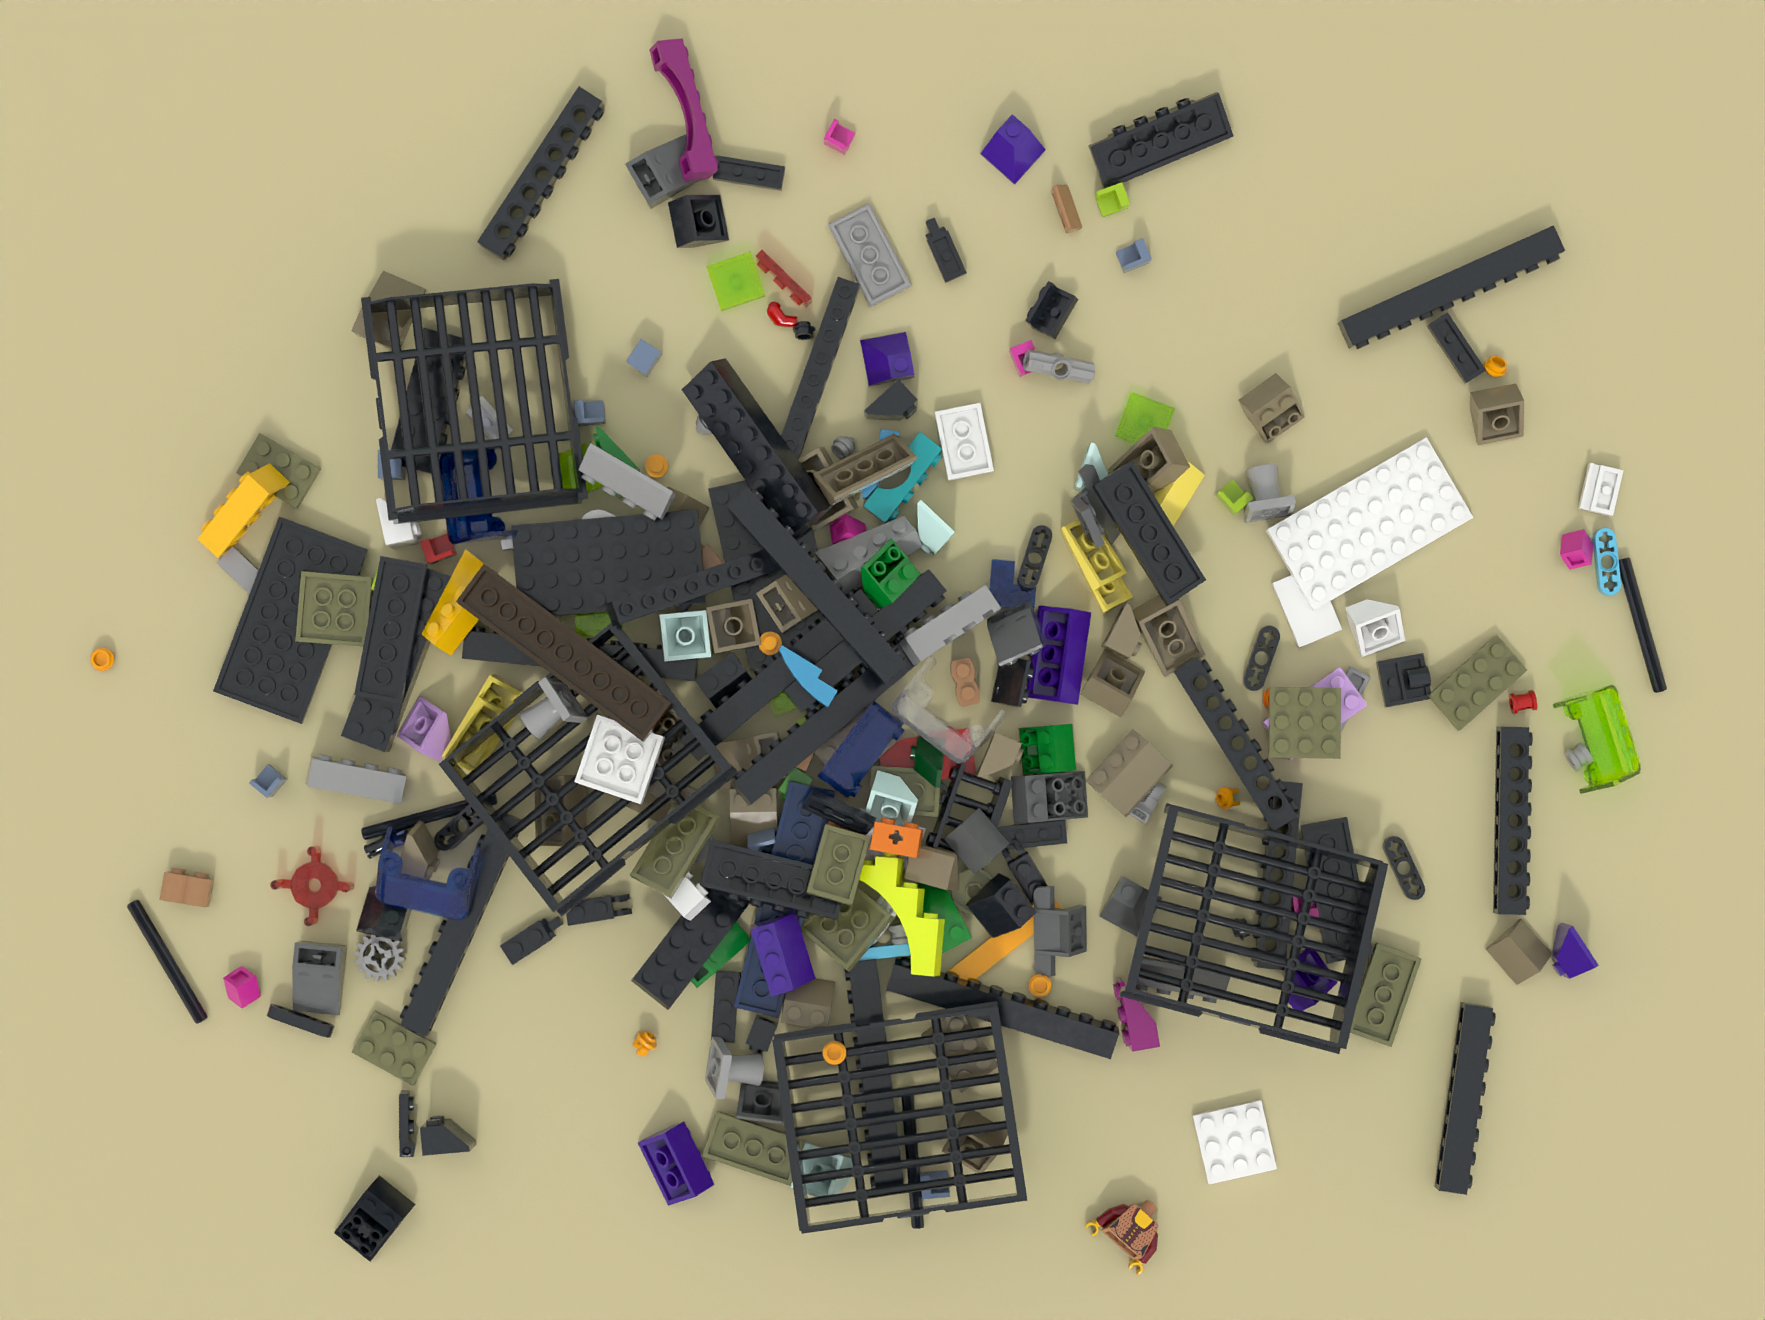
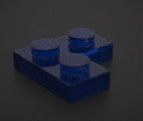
[989,559,1036,609]

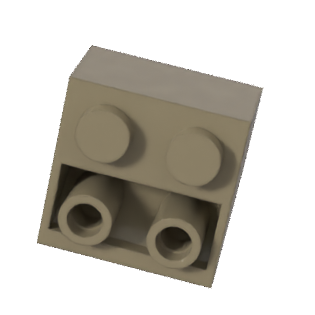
[1238,373,1304,444]

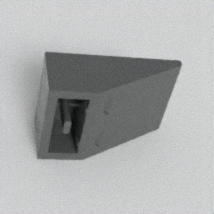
[625,134,702,209]
[987,600,1043,666]
[1011,771,1088,823]
[292,941,347,1015]

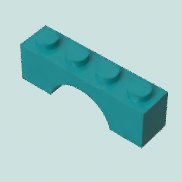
[863,432,943,524]

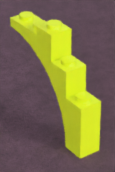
[859,852,945,977]

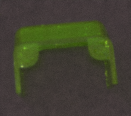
[1553,685,1641,794]

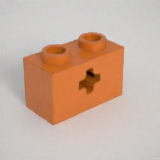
[870,818,924,858]

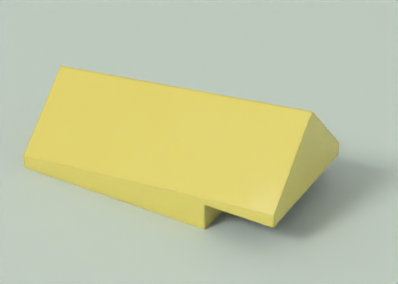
[1117,461,1205,529]
[1061,520,1133,616]
[442,673,523,771]

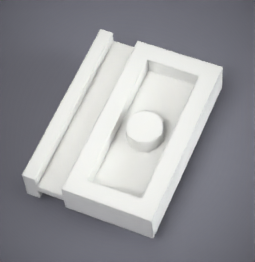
[1578,463,1624,516]

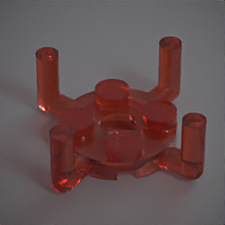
[270,846,354,926]

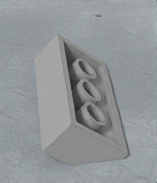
[579,443,676,521]

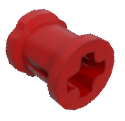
[1509,690,1538,714]

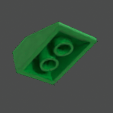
[917,883,972,953]

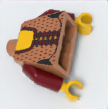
[1085,1200,1159,1275]

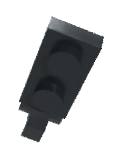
[925,217,967,283]
[500,916,563,965]
[399,1090,416,1157]

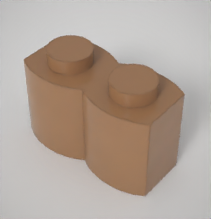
[950,658,980,707]
[159,868,214,907]

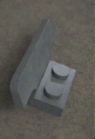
[1071,464,1120,548]
[1033,886,1087,977]

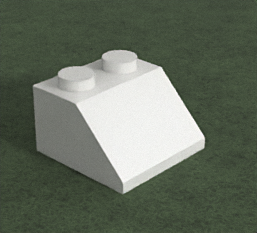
[376,498,422,549]

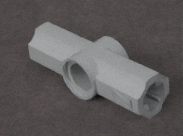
[1023,349,1095,383]

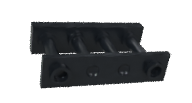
[926,762,1013,870]

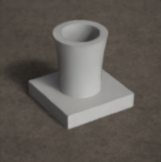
[1243,464,1296,523]
[520,677,589,739]
[705,1036,764,1099]

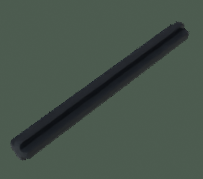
[1619,557,1667,693]
[361,794,497,840]
[127,900,207,1024]
[901,1095,924,1229]

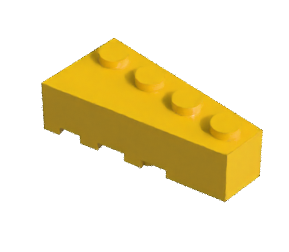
[198,463,290,558]
[422,549,497,656]

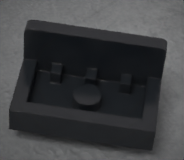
[1026,281,1079,339]

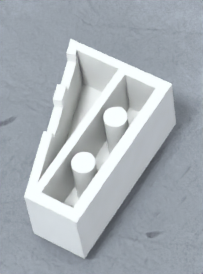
[663,871,711,921]

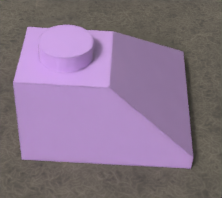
[397,696,451,762]

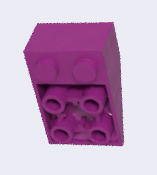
[1113,977,1160,1052]

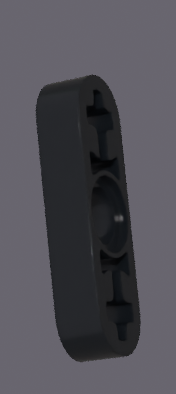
[1017,525,1052,591]
[1243,626,1280,691]
[434,804,484,851]
[1382,836,1425,900]
[267,1004,335,1038]

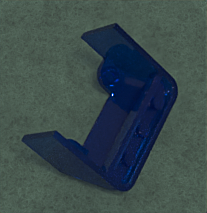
[439,448,517,544]
[817,701,905,798]
[375,827,484,920]

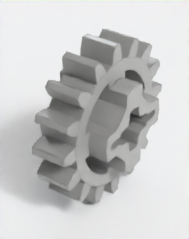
[354,935,406,982]

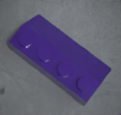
[1026,606,1091,705]

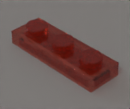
[756,250,812,308]

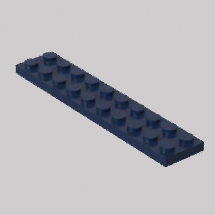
[734,780,835,1018]

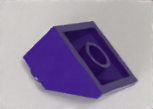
[980,114,1046,185]
[860,332,915,386]
[1551,923,1599,979]
[1285,948,1338,1011]

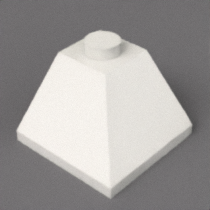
[1346,599,1405,657]

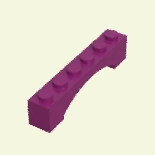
[649,38,718,181]

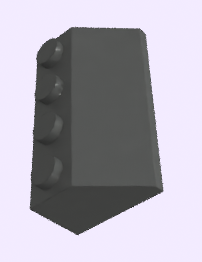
[1136,956,1230,1003]

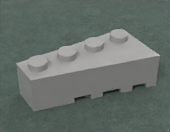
[815,516,923,595]
[899,585,1001,666]
[305,754,406,804]

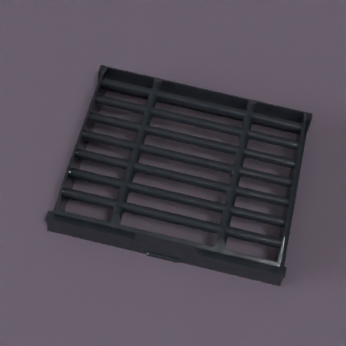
[361,279,588,524]
[439,623,739,917]
[1119,803,1388,1054]
[772,1001,1028,1234]

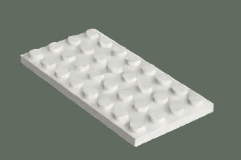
[1266,437,1473,611]

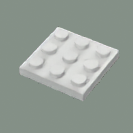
[574,715,665,805]
[1192,1099,1277,1184]

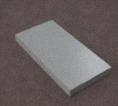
[828,204,911,308]

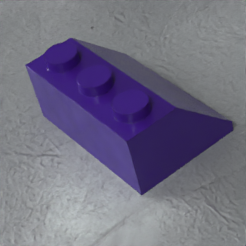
[750,911,816,997]
[638,1121,715,1206]

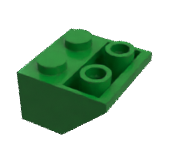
[861,538,921,609]
[1019,724,1076,774]

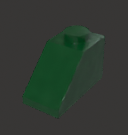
[910,737,945,788]

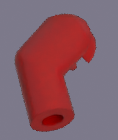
[767,302,797,328]

